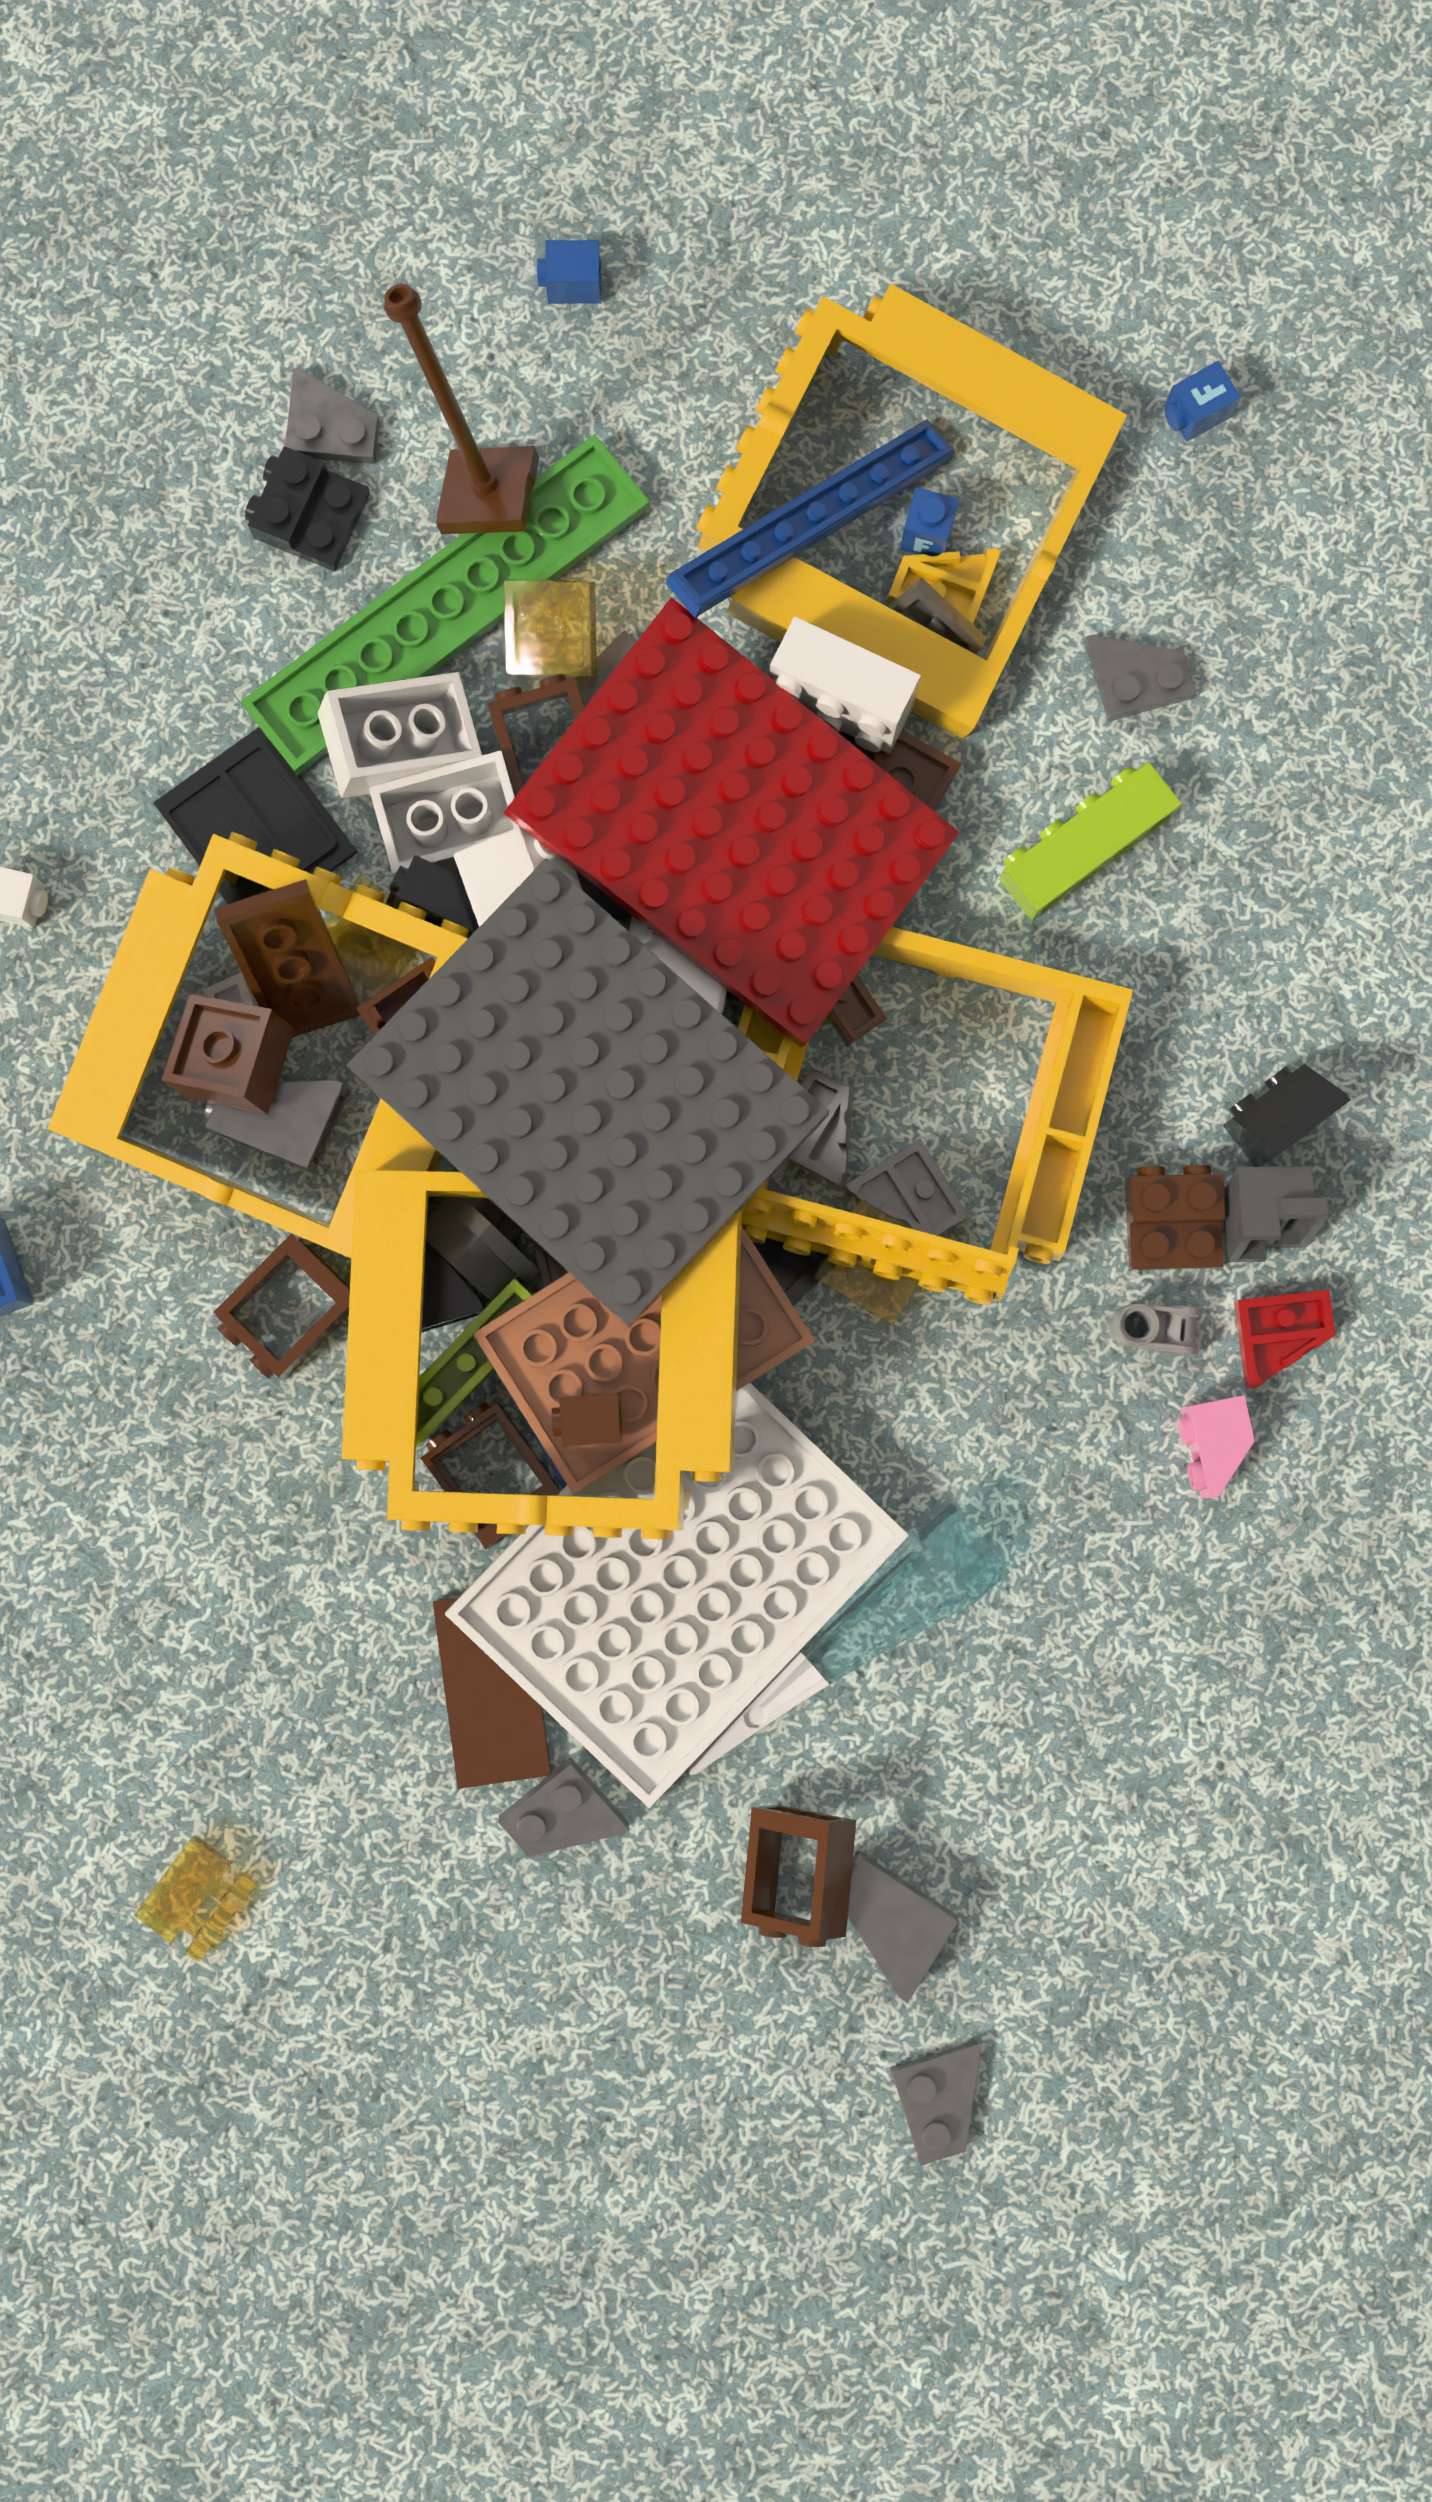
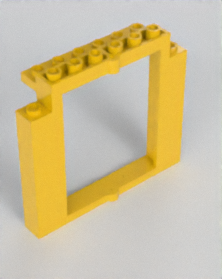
[696,283,1127,739]
[47,831,470,1258]
[738,927,1133,1305]
[342,1170,742,1539]

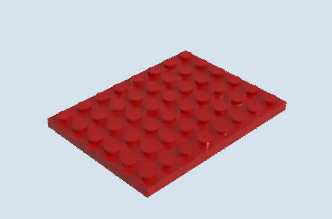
[503,597,959,1048]

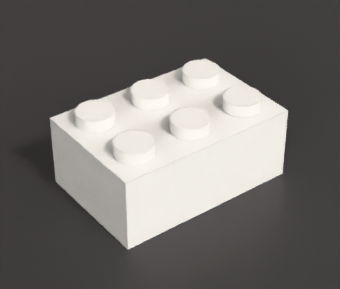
[769,616,921,754]
[318,672,482,798]
[369,751,520,877]

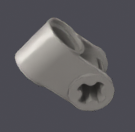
[1109,1304,1202,1356]

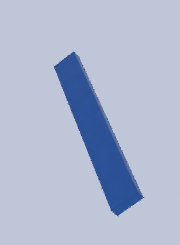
[665,419,956,618]

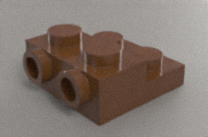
[1125,1165,1225,1271]

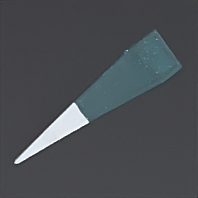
[687,1503,1010,1775]

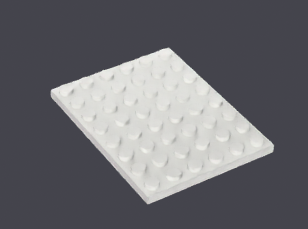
[445,1383,909,1808]

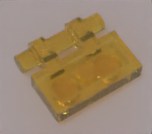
[134,1835,258,1962]

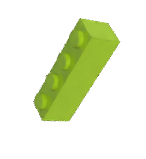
[999,761,1182,921]
[416,1279,532,1447]

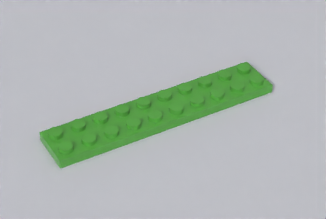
[240,434,650,776]

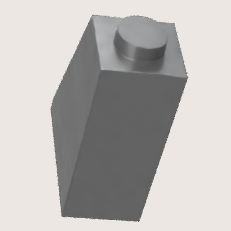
[204,1080,350,1174]
[848,1851,959,2004]

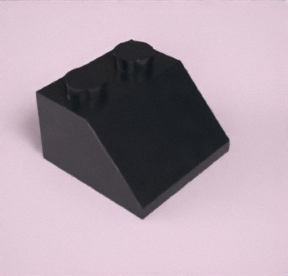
[1223,1064,1351,1167]

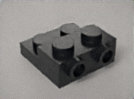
[245,446,370,572]

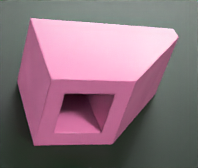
[1177,1395,1255,1498]

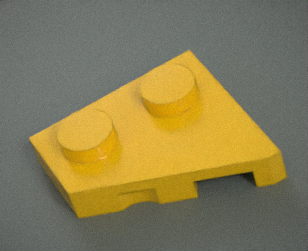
[887,548,1001,625]

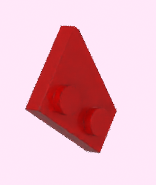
[1234,1290,1336,1389]

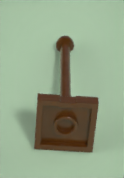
[384,283,539,534]

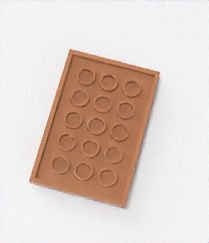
[472,1227,815,1495]

